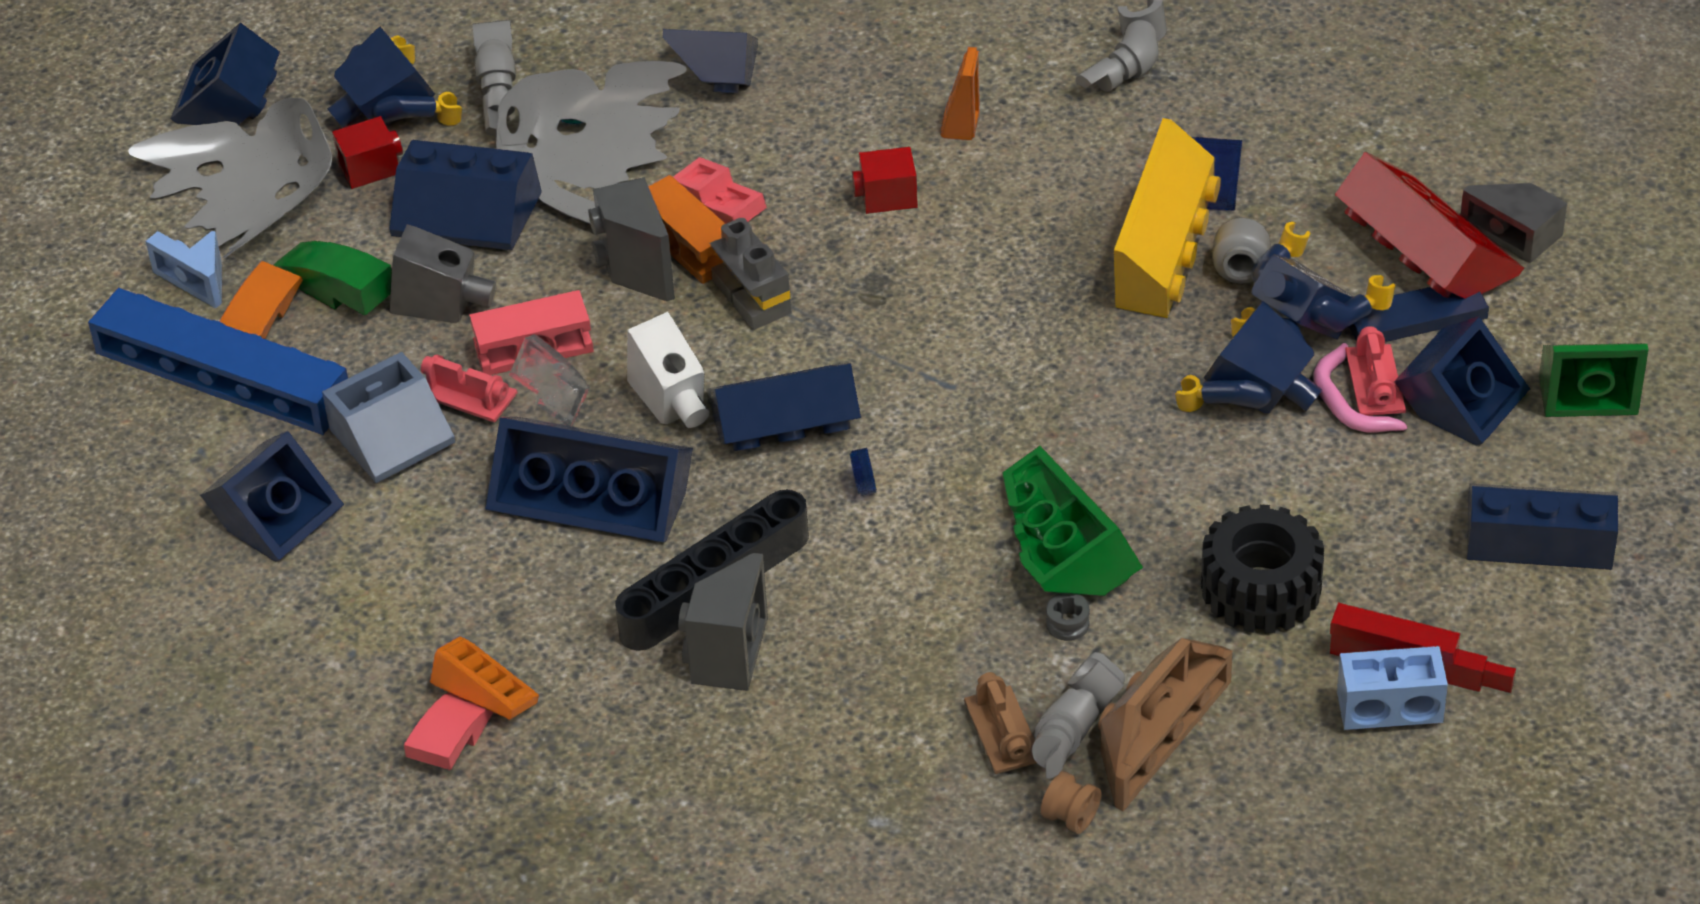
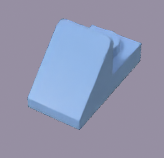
[146,231,222,309]

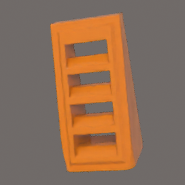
[941,47,980,140]
[430,636,539,720]

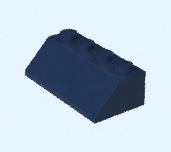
[485,416,693,542]

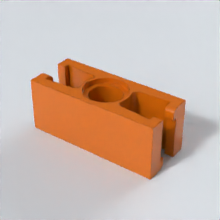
[648,175,725,284]

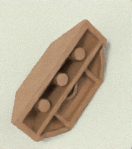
[1098,638,1233,812]

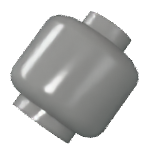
[1212,218,1271,284]

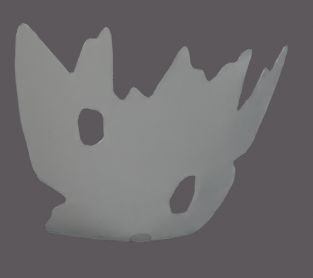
[496,61,686,224]
[128,98,332,258]

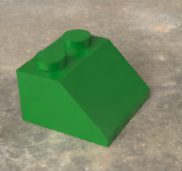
[1539,343,1649,417]

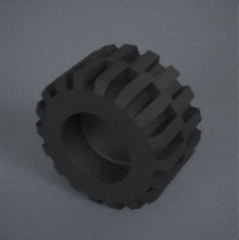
[1201,504,1324,633]

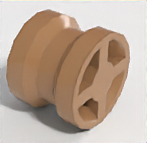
[1041,771,1101,834]

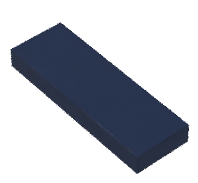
[1349,287,1489,342]

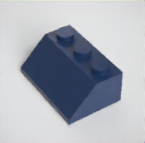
[389,140,542,250]
[706,363,861,451]
[1467,483,1618,570]

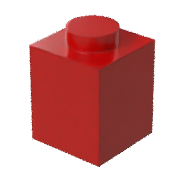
[332,116,403,189]
[852,147,918,214]

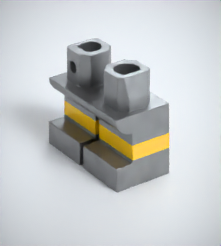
[710,218,792,330]

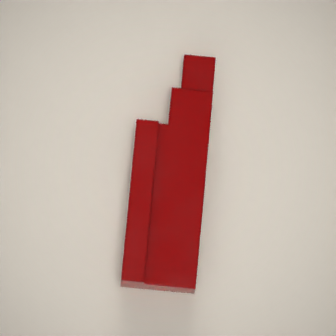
[1330,602,1516,693]

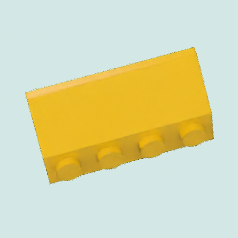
[1114,118,1221,318]

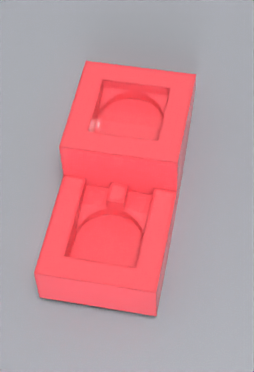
[673,157,767,224]
[404,692,493,770]

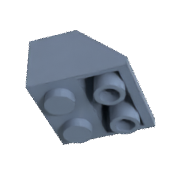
[322,352,455,483]

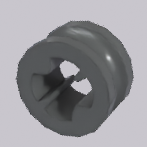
[1046,593,1090,641]

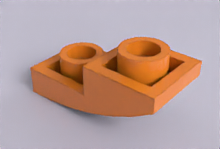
[220,261,303,339]

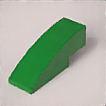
[273,241,392,316]

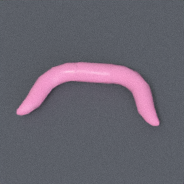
[1313,343,1407,433]

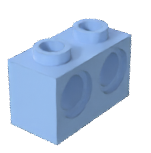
[1337,646,1448,730]

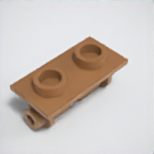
[964,672,1037,774]

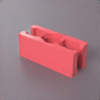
[469,290,594,375]

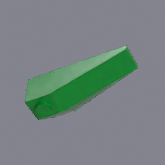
[1002,446,1143,596]

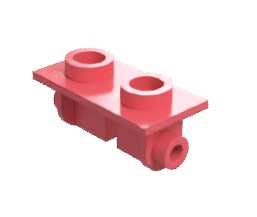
[1345,326,1406,416]
[421,354,518,423]

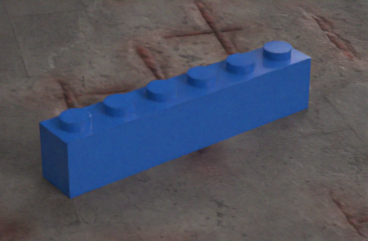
[88,288,348,435]

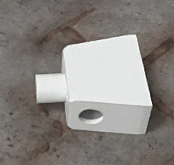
[627,312,709,428]

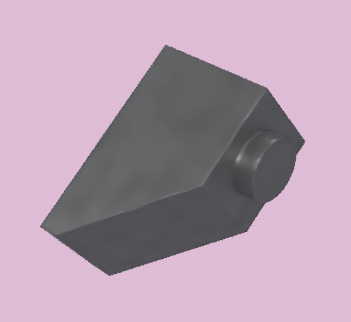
[1460,183,1567,263]

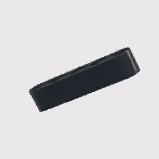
[615,489,809,651]

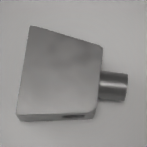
[390,224,496,323]

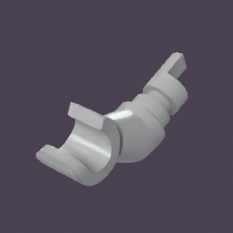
[1075,0,1167,92]
[472,20,516,137]
[1032,652,1125,779]

